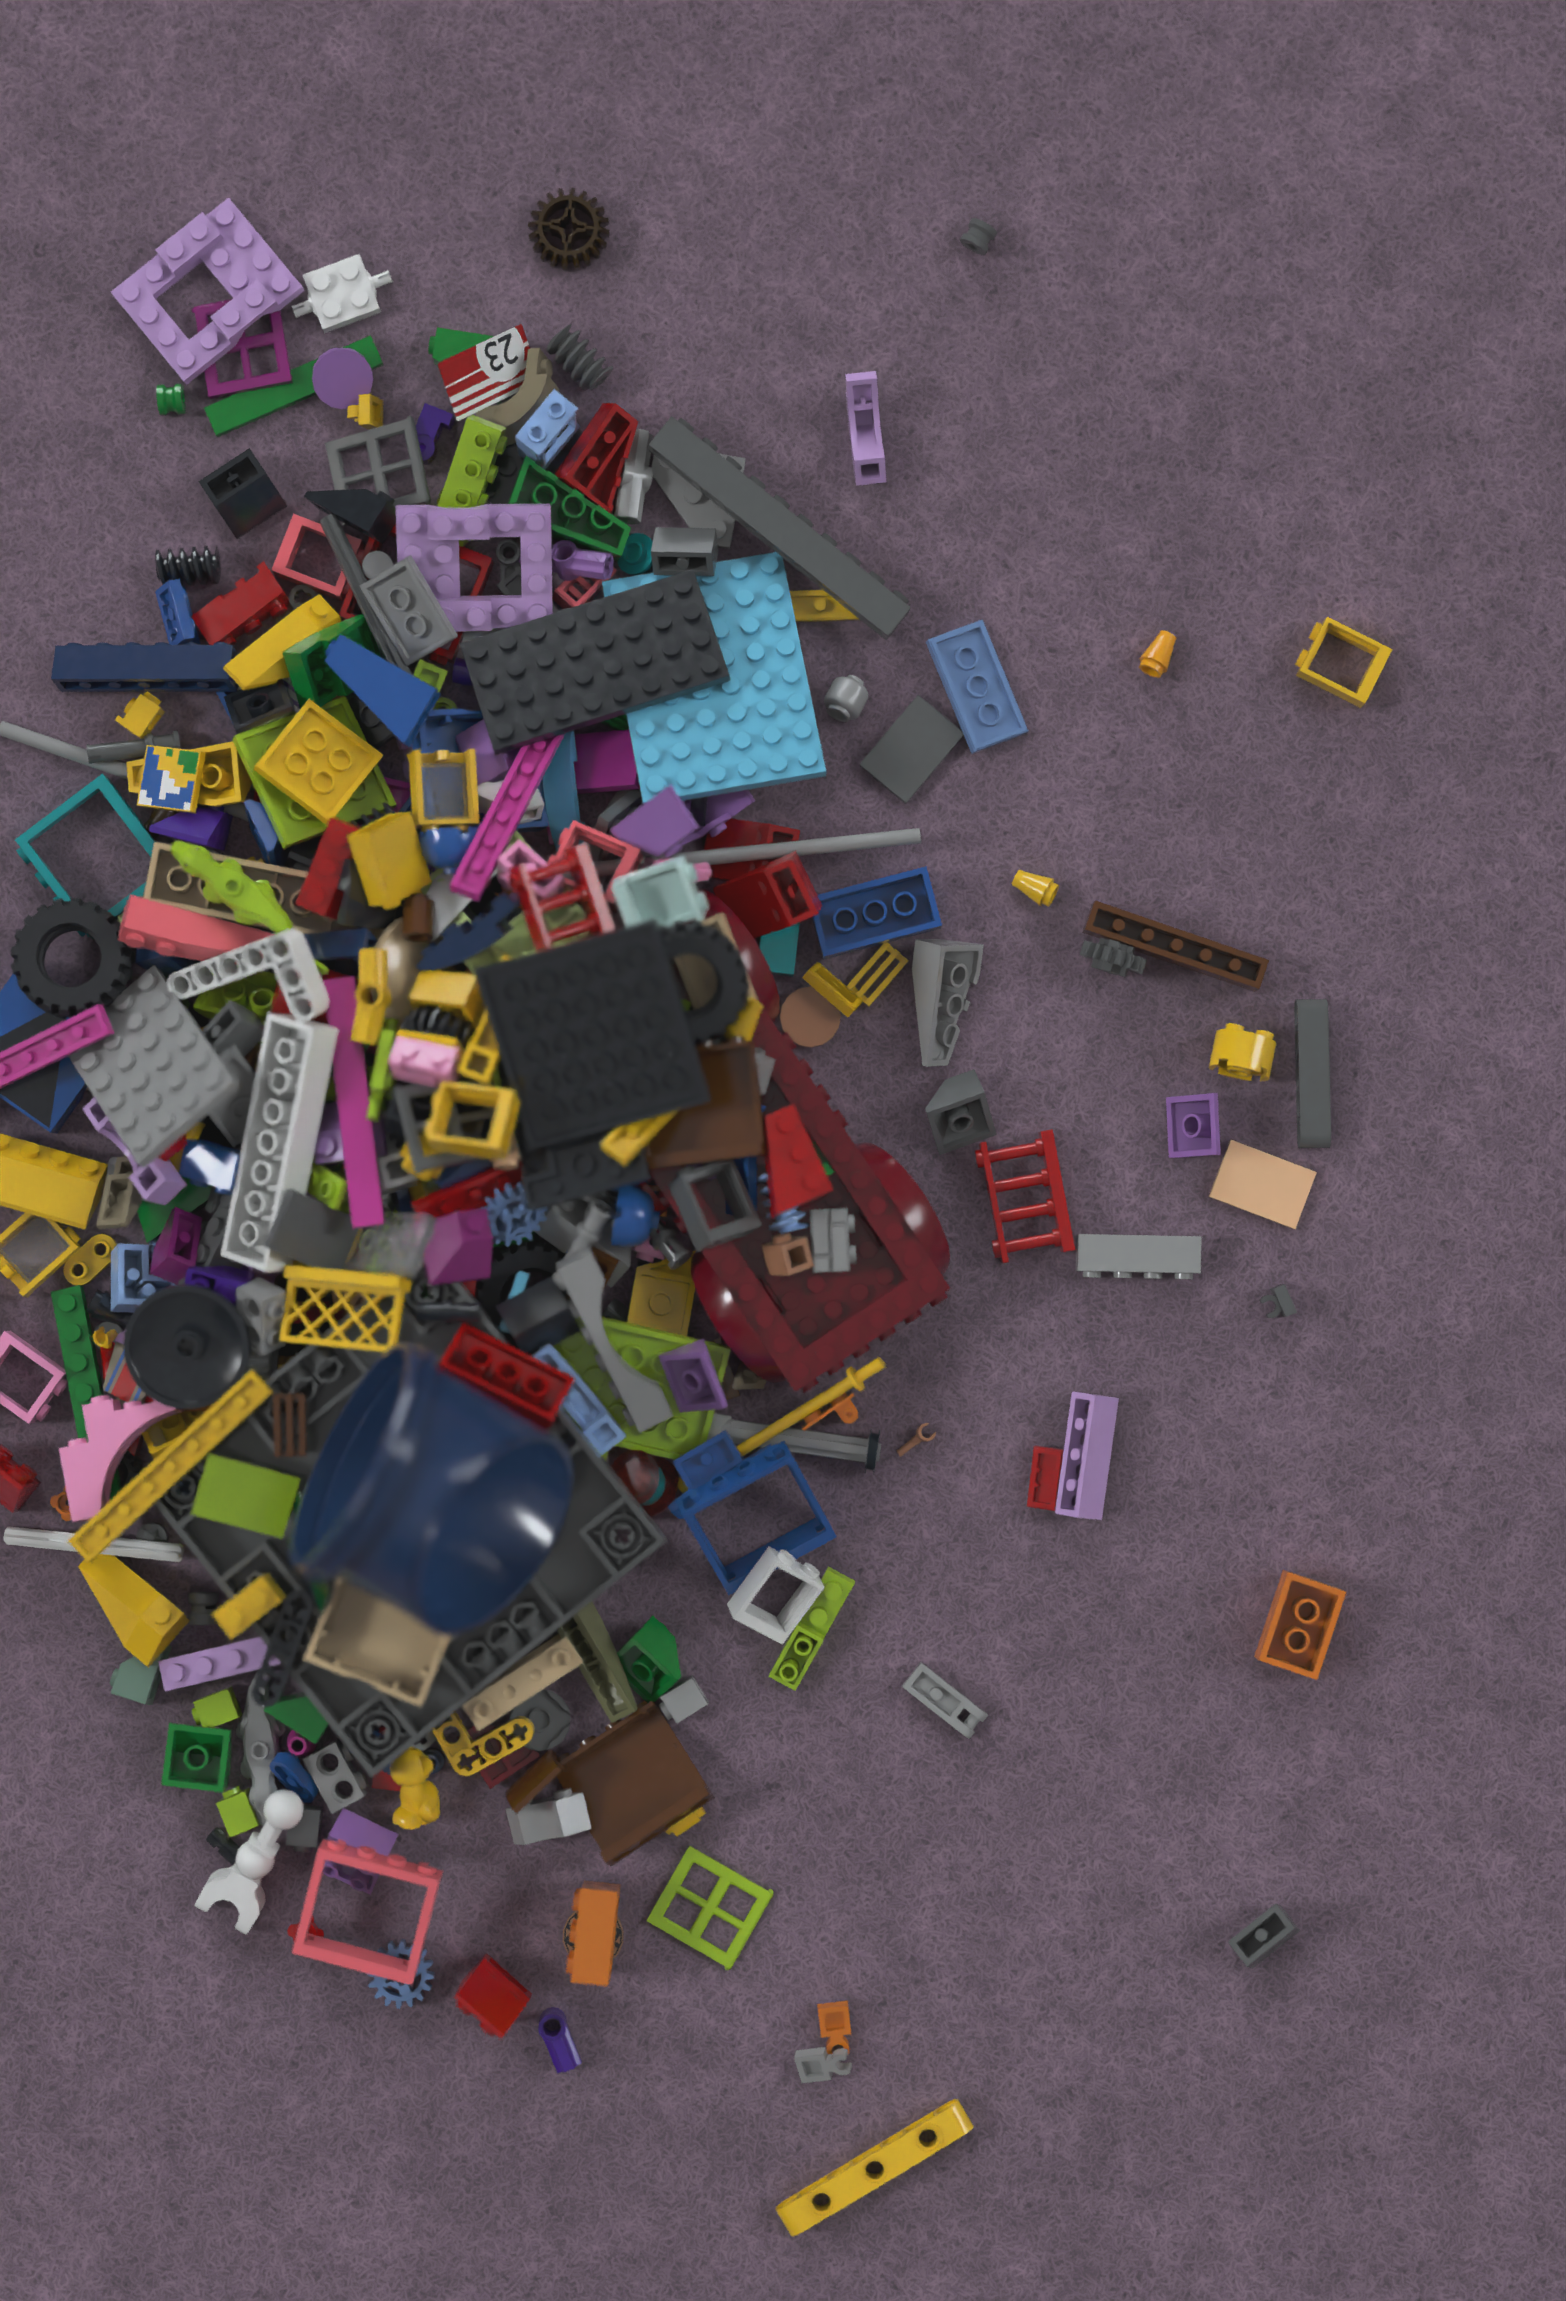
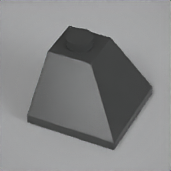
[925,1069,997,1155]

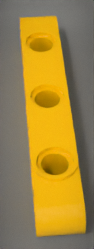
[775,2099,974,2236]

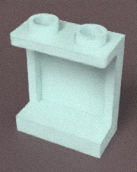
[611,855,709,927]

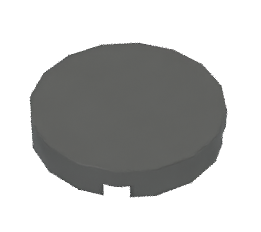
[509,1689,570,1751]

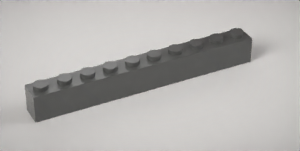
[649,416,911,641]

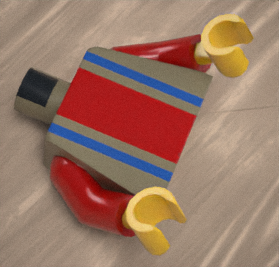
[93,1326,153,1409]

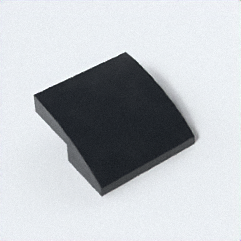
[336,858,396,929]

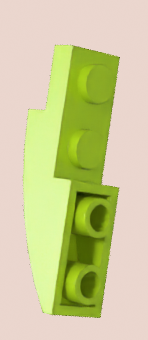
[768,1566,855,1691]

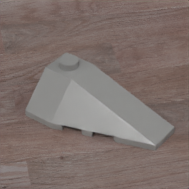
[912,939,984,1067]

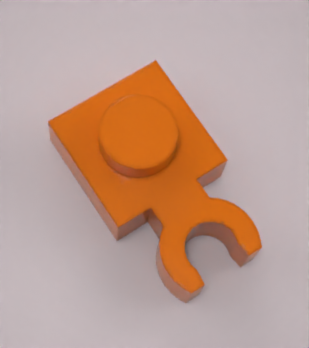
[817,2001,852,2055]

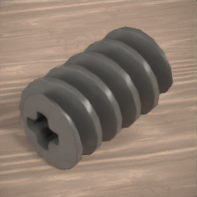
[547,324,614,391]

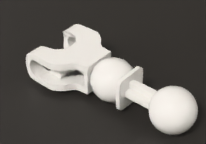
[195,1789,304,1934]

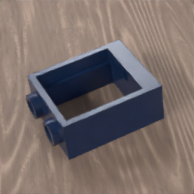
[303,928,378,979]

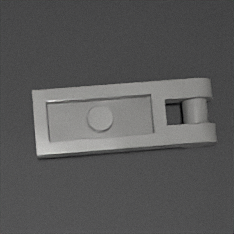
[902,1662,988,1739]

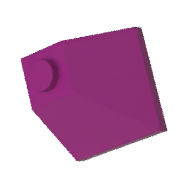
[417,1208,493,1286]

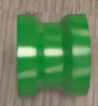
[156,383,186,416]

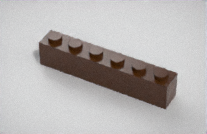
[1082,901,1269,992]

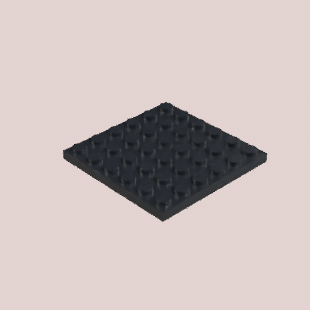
[474,918,712,1150]

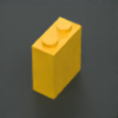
[347,812,432,909]

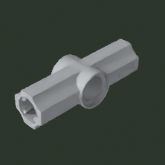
[614,429,653,525]

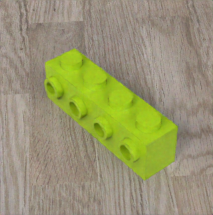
[438,415,508,547]

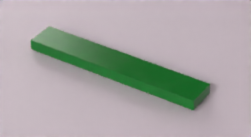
[204,335,384,438]

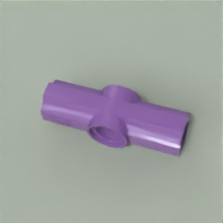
[519,540,614,581]

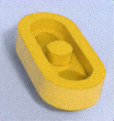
[63,1234,117,1286]

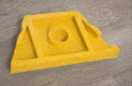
[626,1250,696,1336]

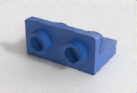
[155,579,200,645]

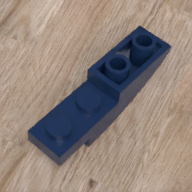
[415,892,520,971]

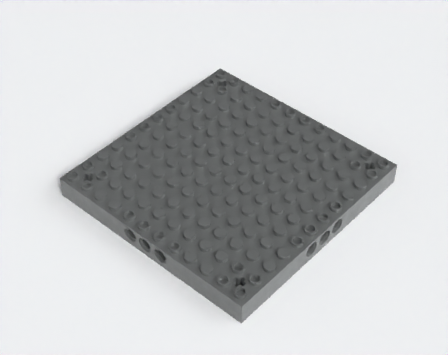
[155,1254,668,1777]

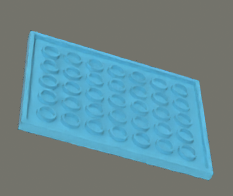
[602,552,826,805]

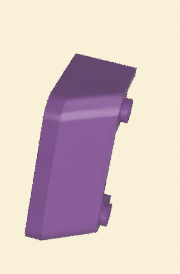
[610,785,755,859]

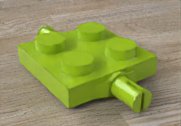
[366,1018,399,1122]

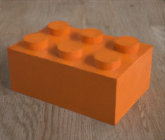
[1254,1570,1346,1680]
[566,1880,621,1986]

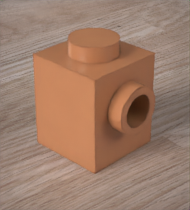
[761,1232,814,1276]

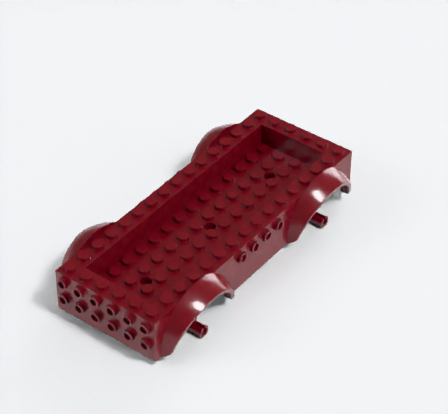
[609,889,950,1393]

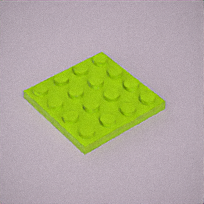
[232,696,396,849]

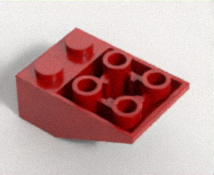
[704,819,800,881]
[713,851,822,938]
[0,1444,41,1513]
[454,1953,532,2039]

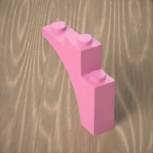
[59,1395,184,1523]

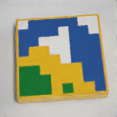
[137,745,206,814]

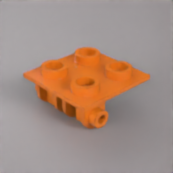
[802,1391,858,1431]

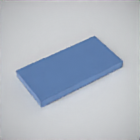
[926,619,1028,754]

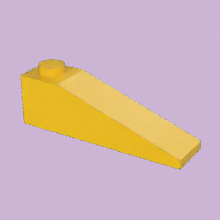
[223,594,341,690]
[78,1554,190,1668]

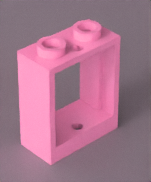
[0,1331,68,1424]

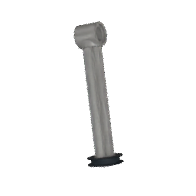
[707,1413,881,1475]

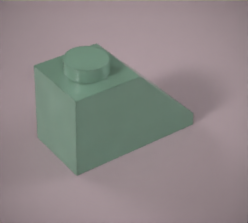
[110,1645,172,1705]

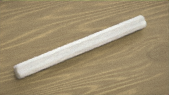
[4,1527,184,1562]

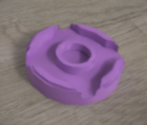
[312,347,373,409]

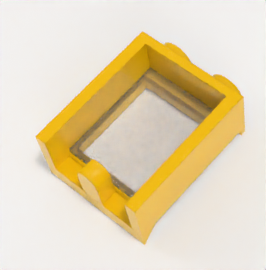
[407,749,479,832]
[0,1213,81,1298]

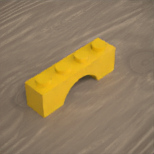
[457,955,512,1087]

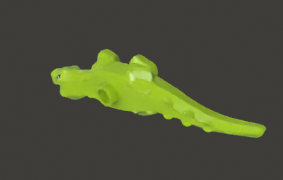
[170,841,329,974]

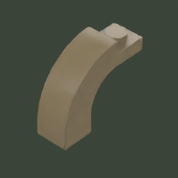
[476,348,559,446]

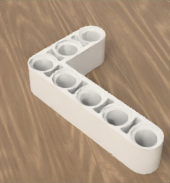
[167,929,330,1021]

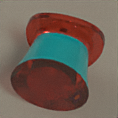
[611,1450,679,1517]

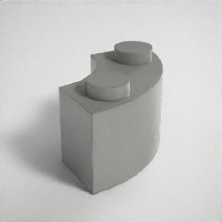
[505,1788,592,1845]

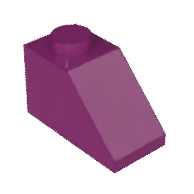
[150,1207,202,1285]

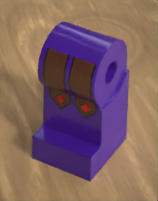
[416,403,456,465]

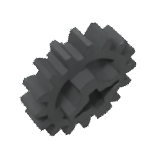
[1080,937,1147,977]

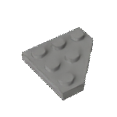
[652,454,746,549]

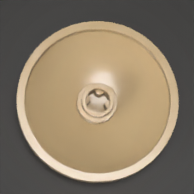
[371,916,466,1032]

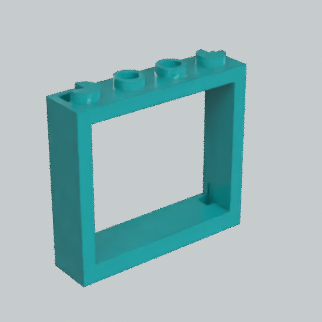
[15,773,156,939]

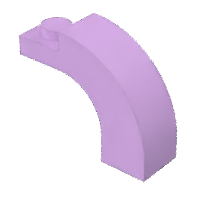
[845,371,886,485]

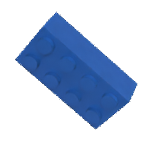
[812,866,942,960]

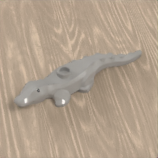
[236,1666,286,1826]

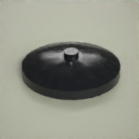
[123,1284,250,1409]

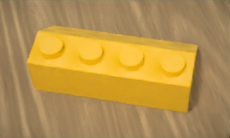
[0,1133,108,1230]

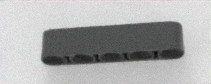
[1294,999,1331,1149]

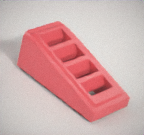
[552,567,617,609]

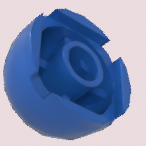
[419,827,479,875]
[611,1186,660,1247]

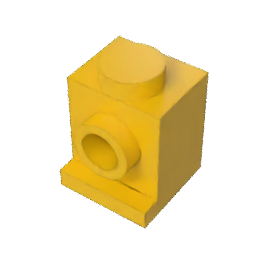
[115,692,165,739]

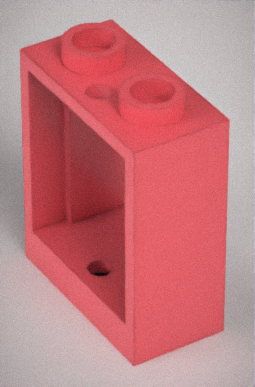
[271,514,365,602]
[547,820,643,913]

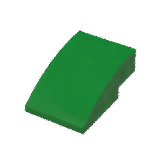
[282,614,381,708]

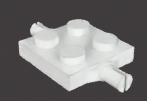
[292,254,393,333]

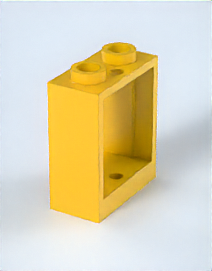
[1295,617,1393,708]
[425,1081,521,1161]

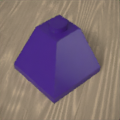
[149,805,233,851]

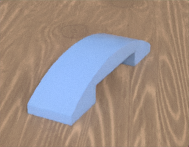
[532,1343,626,1455]

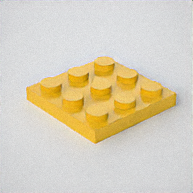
[253,699,383,825]

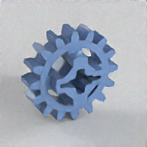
[480,1182,548,1247]
[367,1939,435,2009]

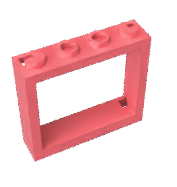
[292,1839,443,1985]

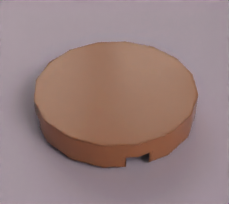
[780,986,841,1048]

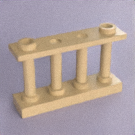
[462,1633,583,1731]

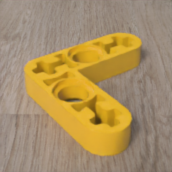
[432,1710,535,1776]

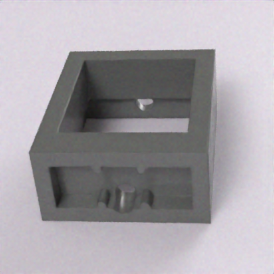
[668,1159,762,1252]

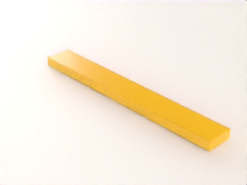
[68,1369,274,1564]

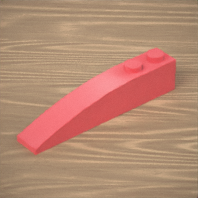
[118,895,288,965]

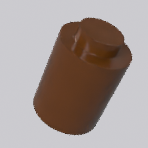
[402,893,435,943]

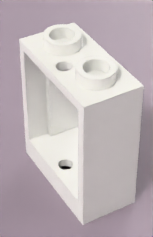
[727,1547,824,1645]

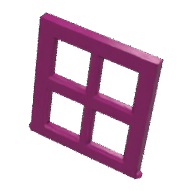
[192,299,293,399]

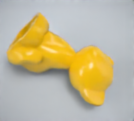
[390,1747,440,1830]

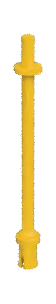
[676,1357,886,1493]

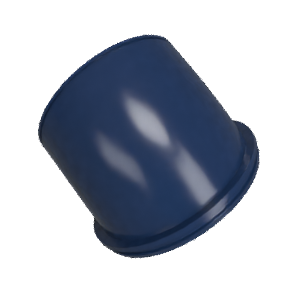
[289,1342,573,1635]

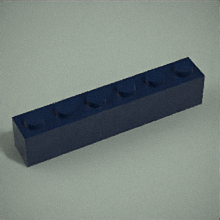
[51,642,238,692]

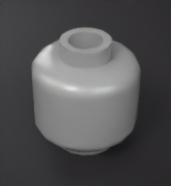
[824,675,869,722]

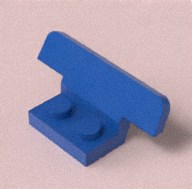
[667,1430,771,1519]

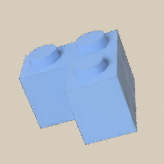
[111,1243,176,1313]

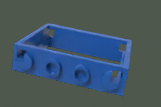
[675,1441,837,1595]

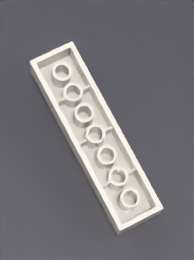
[221,1013,339,1272]

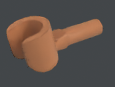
[896,1423,936,1457]

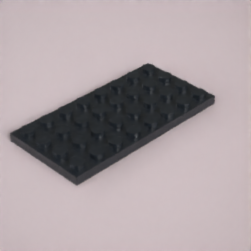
[460,569,731,755]

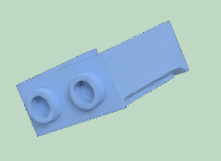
[515,389,580,470]

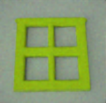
[646,1845,774,1970]

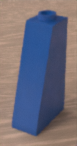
[325,634,441,748]

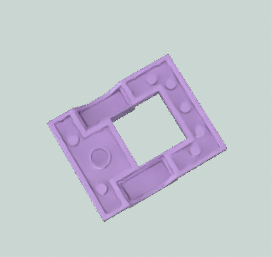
[111,197,305,385]
[396,503,553,631]

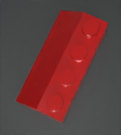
[437,1322,575,1433]

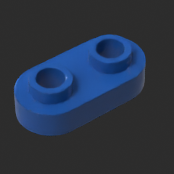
[269,1752,319,1803]

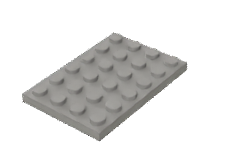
[69,965,240,1168]

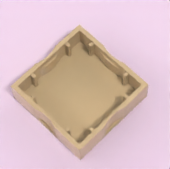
[304,1578,452,1707]

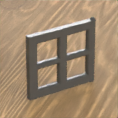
[325,416,431,526]
[394,1076,512,1174]

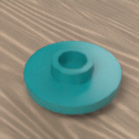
[617,533,653,575]

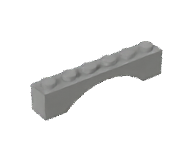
[553,1246,673,1433]

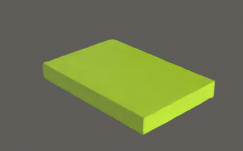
[191,1453,300,1539]

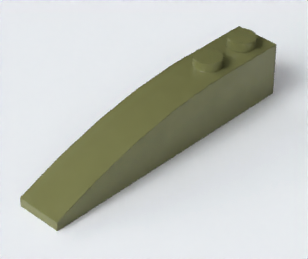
[556,1601,637,1723]

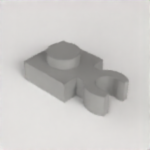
[794,2047,852,2083]

